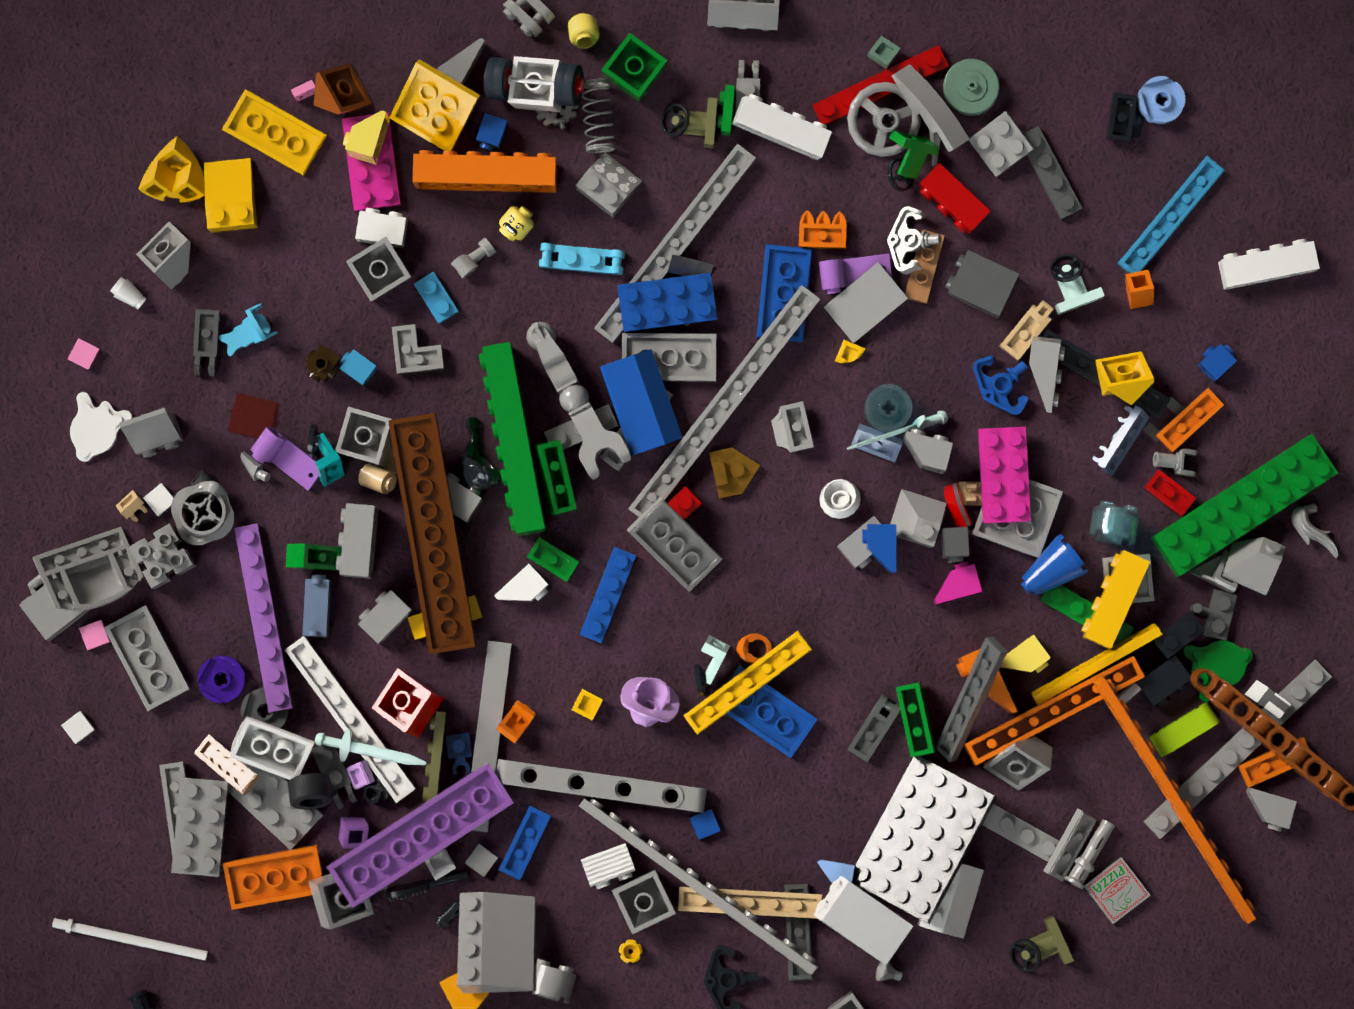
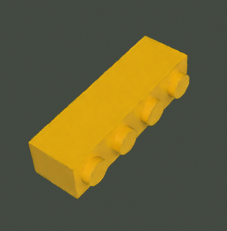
[1081,550,1150,649]

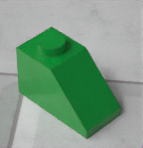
[286,544,342,571]

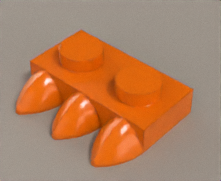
[799,210,847,249]

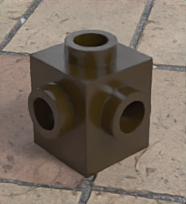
[305,344,342,383]

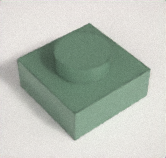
[867,35,901,69]

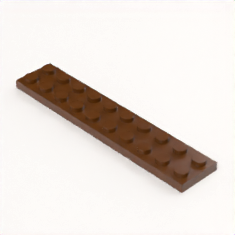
[388,412,477,654]

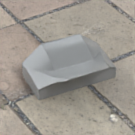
[771,401,814,453]

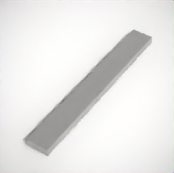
[471,641,512,832]

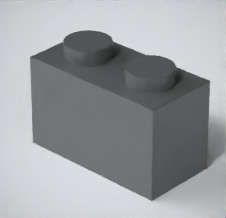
[940,527,969,563]

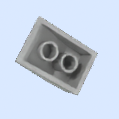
[119,407,184,458]

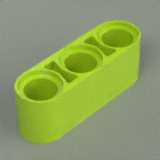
[1149,702,1220,758]

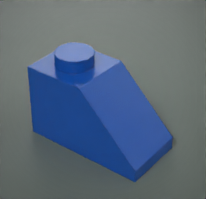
[862,524,896,573]

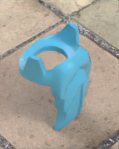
[218,304,277,356]

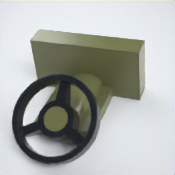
[661,98,717,148]
[1010,916,1074,972]

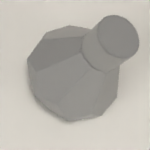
[875,962,902,981]

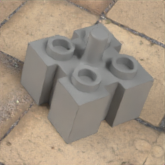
[128,524,196,589]

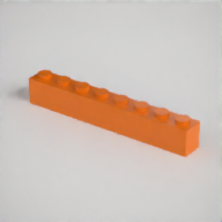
[964,656,1145,765]

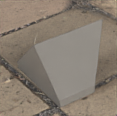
[1189,550,1238,593]

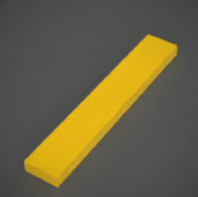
[1031,623,1162,705]
[683,631,812,735]

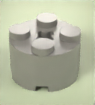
[524,959,577,1003]

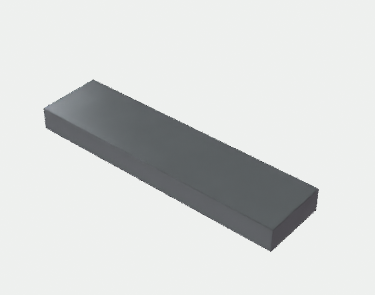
[784,884,812,981]

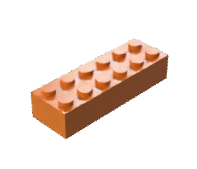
[413,150,557,193]

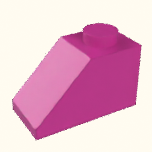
[934,561,982,605]

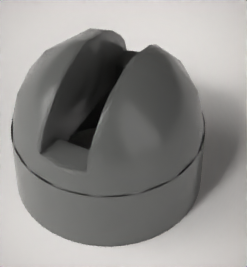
[191,470,212,486]

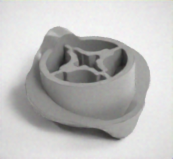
[171,481,234,546]

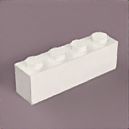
[732,94,832,160]
[1218,239,1320,290]

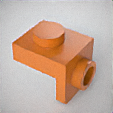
[496,700,536,743]

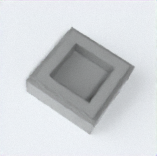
[465,844,498,877]

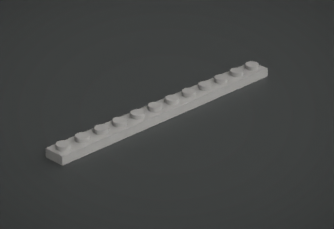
[628,285,820,517]
[579,798,818,975]

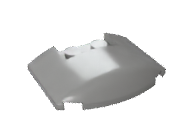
[32,527,143,611]

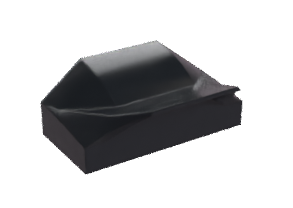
[1106,92,1144,143]

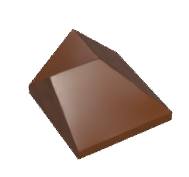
[314,63,372,115]

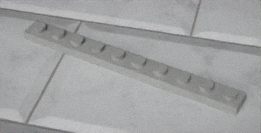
[594,144,756,344]
[1143,660,1332,839]

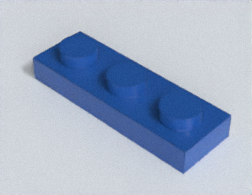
[499,806,551,880]

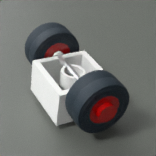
[484,56,585,112]

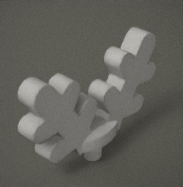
[536,106,579,129]

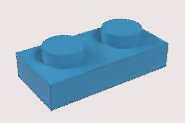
[414,272,459,324]

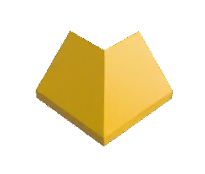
[1096,351,1154,405]

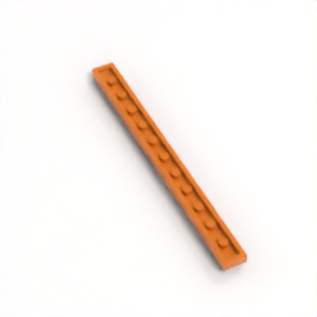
[1093,676,1256,924]

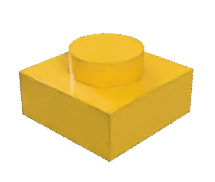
[571,689,603,721]

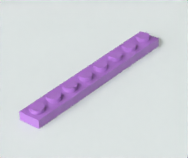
[234,524,293,713]

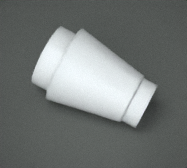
[110,276,147,309]

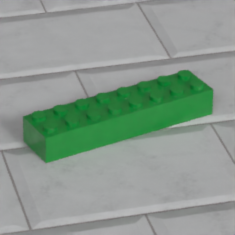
[479,342,546,536]
[1151,434,1338,577]

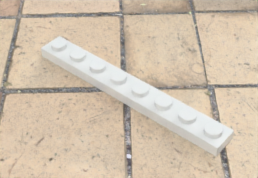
[285,636,416,803]

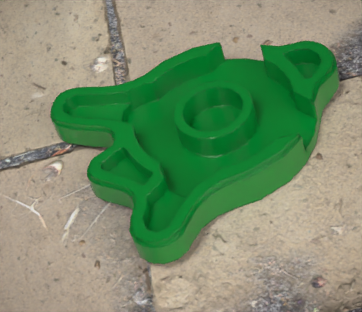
[1182,641,1253,702]

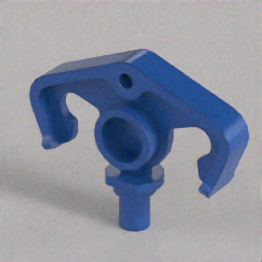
[973,355,1029,415]

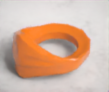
[736,633,772,664]

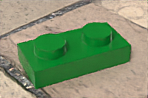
[717,85,735,136]
[527,537,579,582]

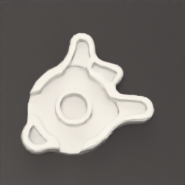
[70,392,132,462]

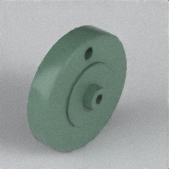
[943,59,1000,116]

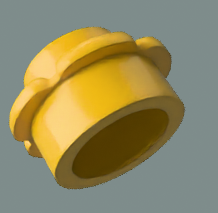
[619,939,642,963]

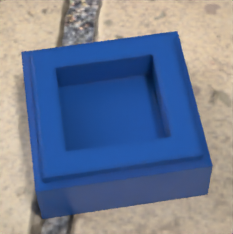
[690,809,720,840]

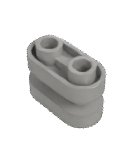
[503,0,556,38]

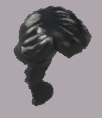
[460,417,501,490]

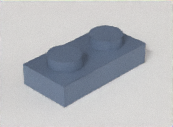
[851,423,904,463]

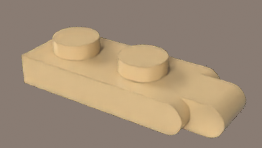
[999,300,1054,361]

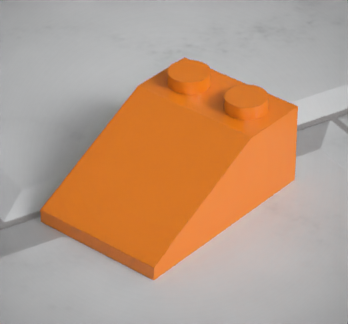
[956,648,1017,713]

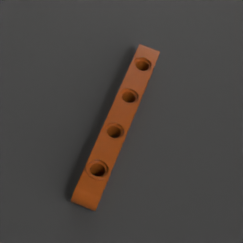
[1190,668,1354,810]

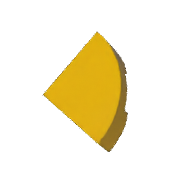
[835,340,865,364]

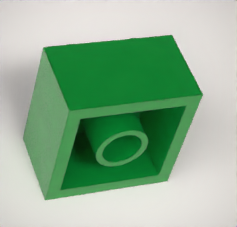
[602,33,668,103]

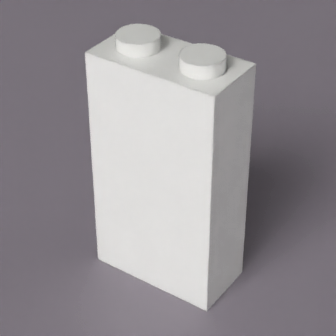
[814,876,913,965]

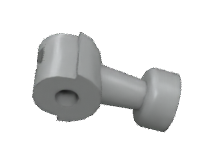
[451,238,496,279]

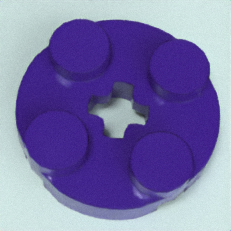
[198,656,246,703]

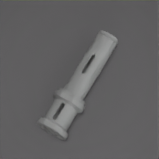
[1064,819,1115,890]

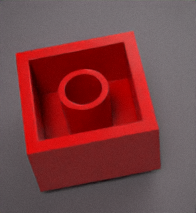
[372,668,444,738]

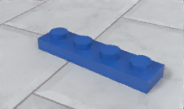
[579,547,636,644]

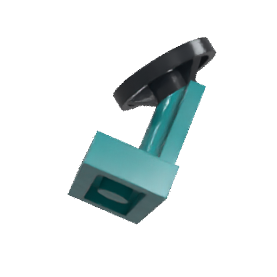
[308,424,345,487]

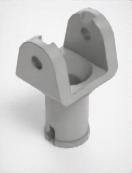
[1153,449,1198,477]

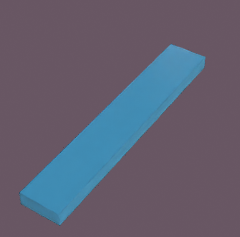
[1117,156,1225,273]

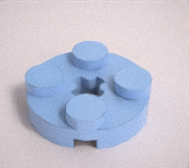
[1137,76,1185,124]

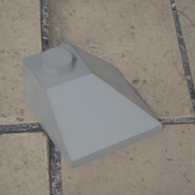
[136,222,191,290]
[890,489,946,548]
[1222,537,1285,595]
[983,736,1053,790]

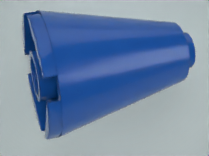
[1021,534,1089,596]

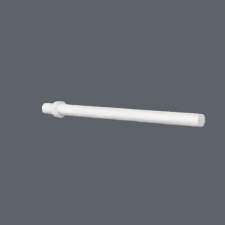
[52,918,208,961]

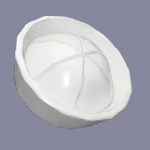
[819,479,861,519]

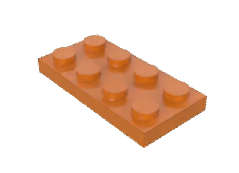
[223,845,323,910]

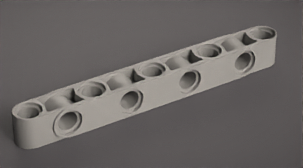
[496,759,707,813]

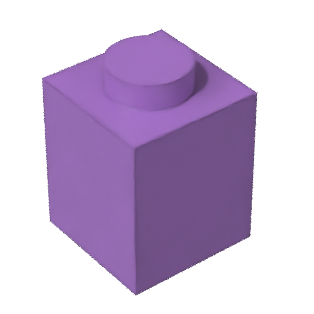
[339,817,369,849]

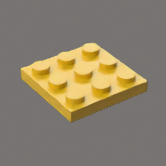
[389,59,480,151]

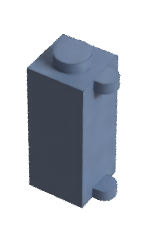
[302,575,331,637]

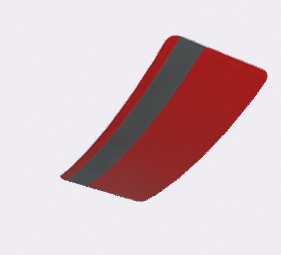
[944,483,972,527]

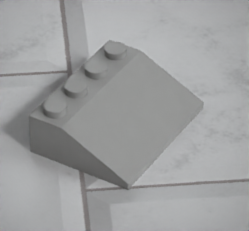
[457,892,536,994]

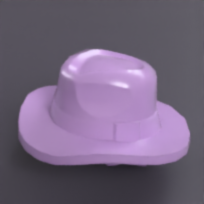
[620,677,680,727]

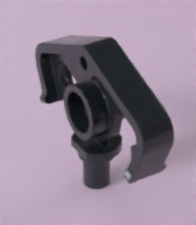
[704,945,759,1009]

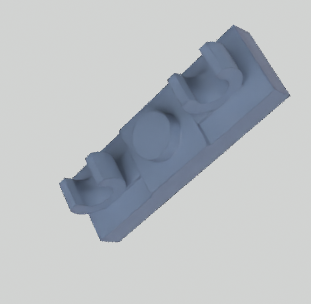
[1092,406,1150,476]

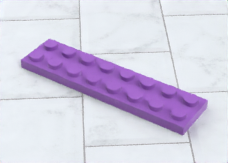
[327,763,513,908]

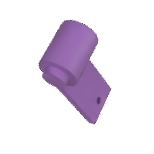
[819,254,892,294]
[251,426,319,491]

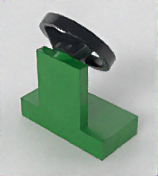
[887,130,940,192]

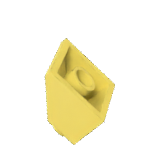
[343,111,390,165]

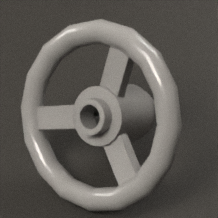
[847,82,921,157]

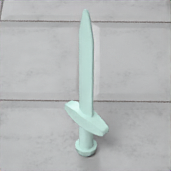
[847,411,948,450]
[315,728,426,765]

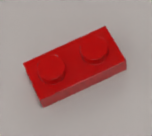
[1143,469,1196,517]

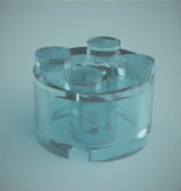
[864,384,912,433]
[1088,501,1140,545]

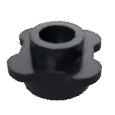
[364,778,389,806]

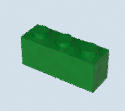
[530,440,577,515]
[896,681,937,757]

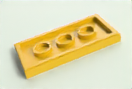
[222,89,327,176]

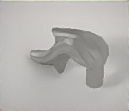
[1291,503,1338,558]

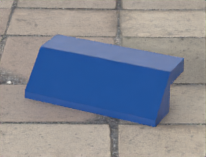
[600,349,683,456]

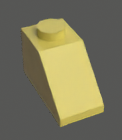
[1000,635,1051,673]

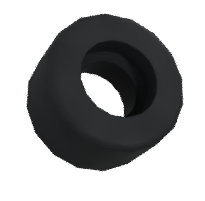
[288,773,332,810]

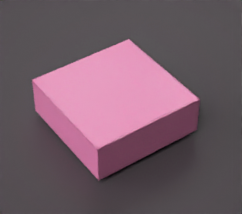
[291,80,315,102]
[68,338,100,370]
[79,620,111,650]

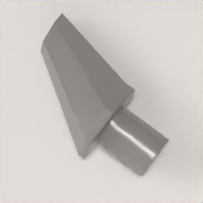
[240,452,271,482]

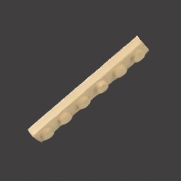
[678,887,822,918]

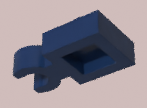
[446,733,472,775]

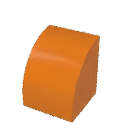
[1125,270,1154,309]

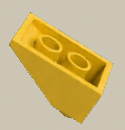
[204,158,258,233]

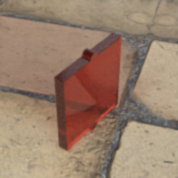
[228,393,277,438]

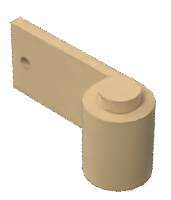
[359,446,398,494]

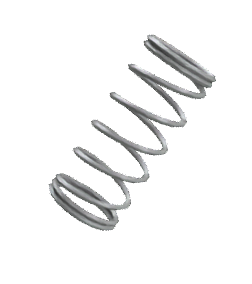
[582,78,616,153]

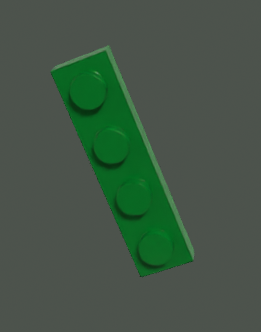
[1040,585,1134,645]

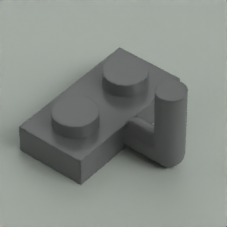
[1190,589,1237,641]

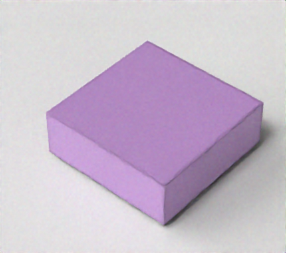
[346,760,375,790]

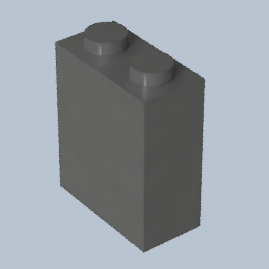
[945,250,1019,319]

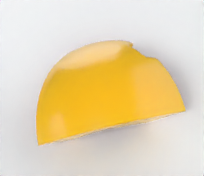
[138,136,205,203]

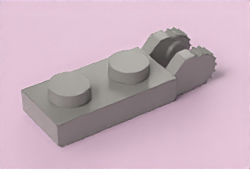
[736,60,760,111]

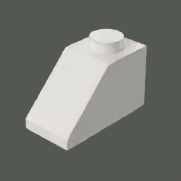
[494,564,549,601]

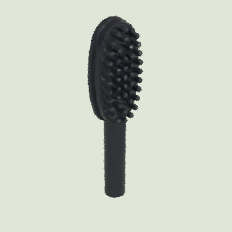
[385,870,468,901]

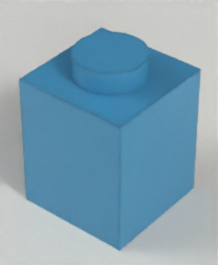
[340,349,378,387]

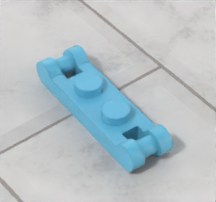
[539,243,625,275]

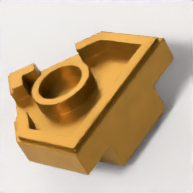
[709,448,760,499]

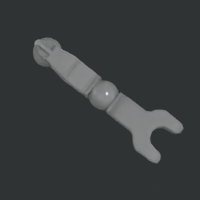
[526,322,631,480]

